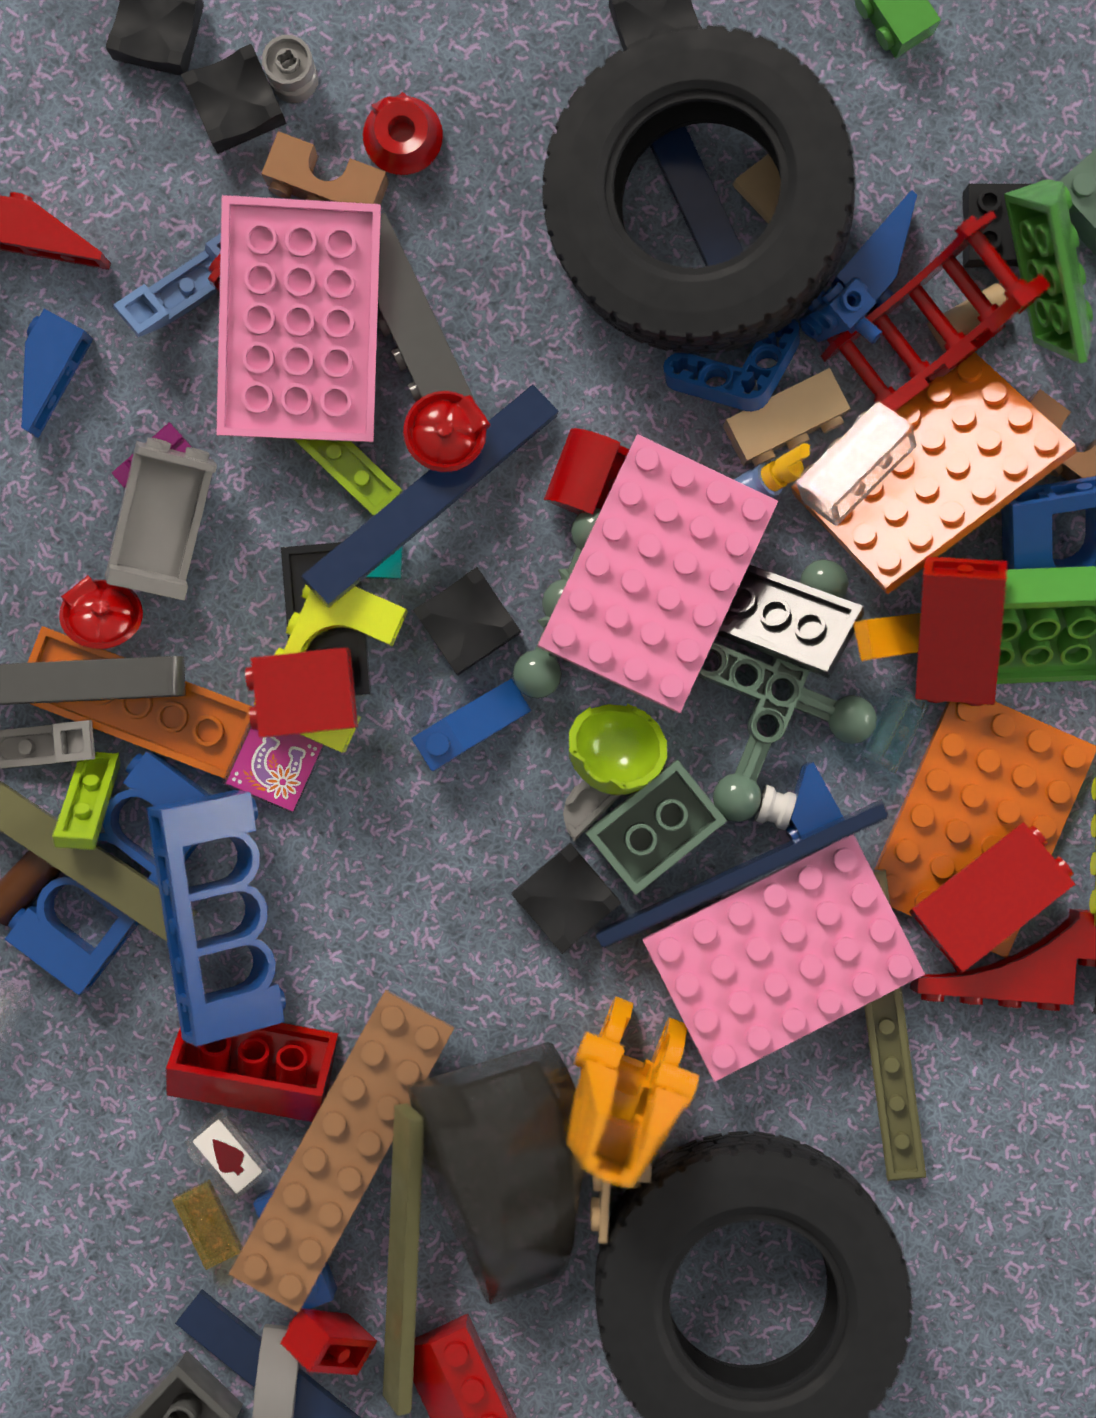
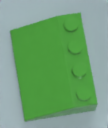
[1004,179,1093,364]
[997,566,1096,684]

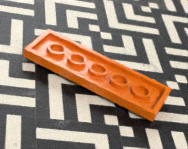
[27,626,253,780]

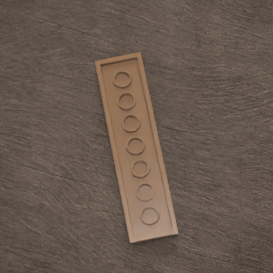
[229,989,454,1313]

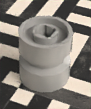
[262,35,318,103]

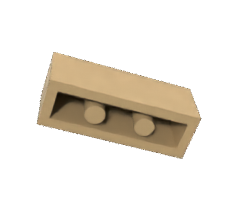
[723,368,851,466]

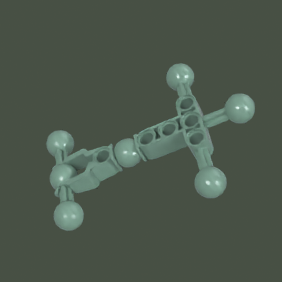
[513,508,877,822]

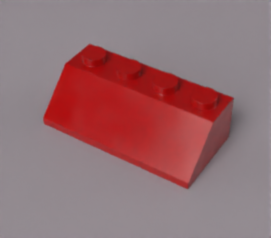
[166,1023,338,1122]
[413,1313,517,1418]

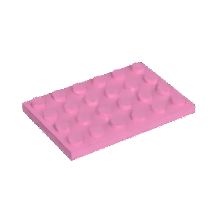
[216,195,381,443]
[537,434,778,714]
[642,834,925,1082]

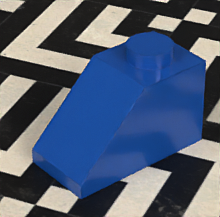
[786,762,843,840]

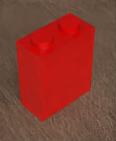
[245,647,359,738]

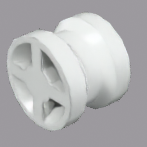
[755,785,796,830]

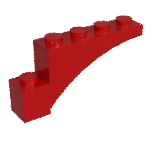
[910,909,1096,1011]

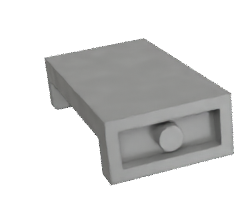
[105,437,217,601]

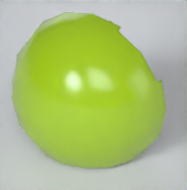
[569,703,667,796]

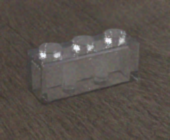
[796,401,917,526]

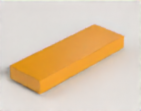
[854,613,921,661]

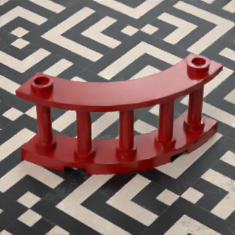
[820,210,1051,425]

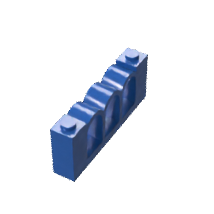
[1001,476,1096,570]
[5,751,211,995]
[147,790,286,1046]

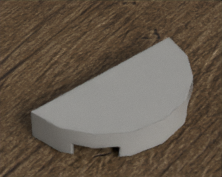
[563,781,621,841]

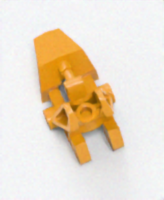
[567,996,699,1187]

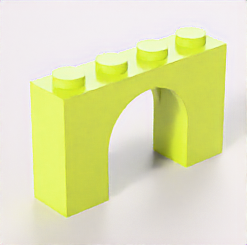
[254,585,408,753]

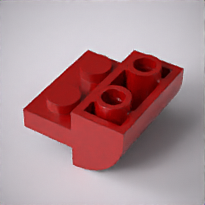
[544,428,630,515]

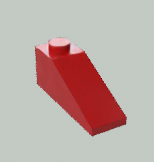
[0,192,111,270]

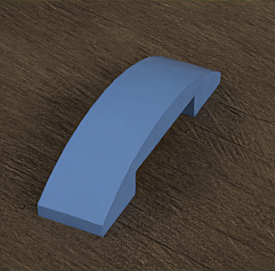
[113,233,221,337]

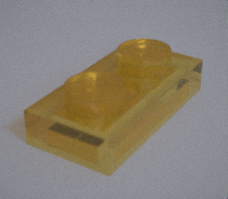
[172,1179,243,1270]

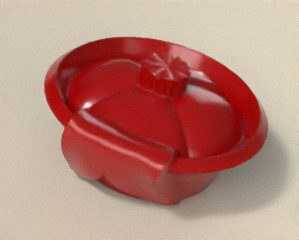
[363,92,443,175]
[403,391,490,472]
[59,575,143,649]

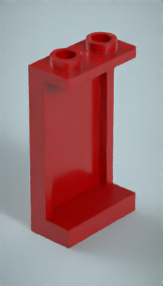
[915,557,1007,706]
[909,822,1076,974]

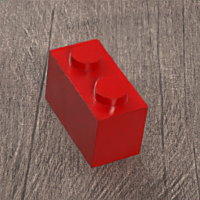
[280,1308,377,1375]

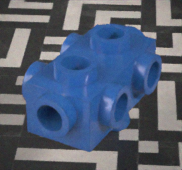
[799,277,882,344]

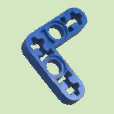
[663,319,800,412]

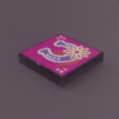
[222,721,325,814]

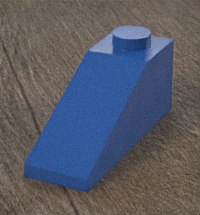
[831,190,917,314]
[21,309,93,438]
[411,678,532,771]

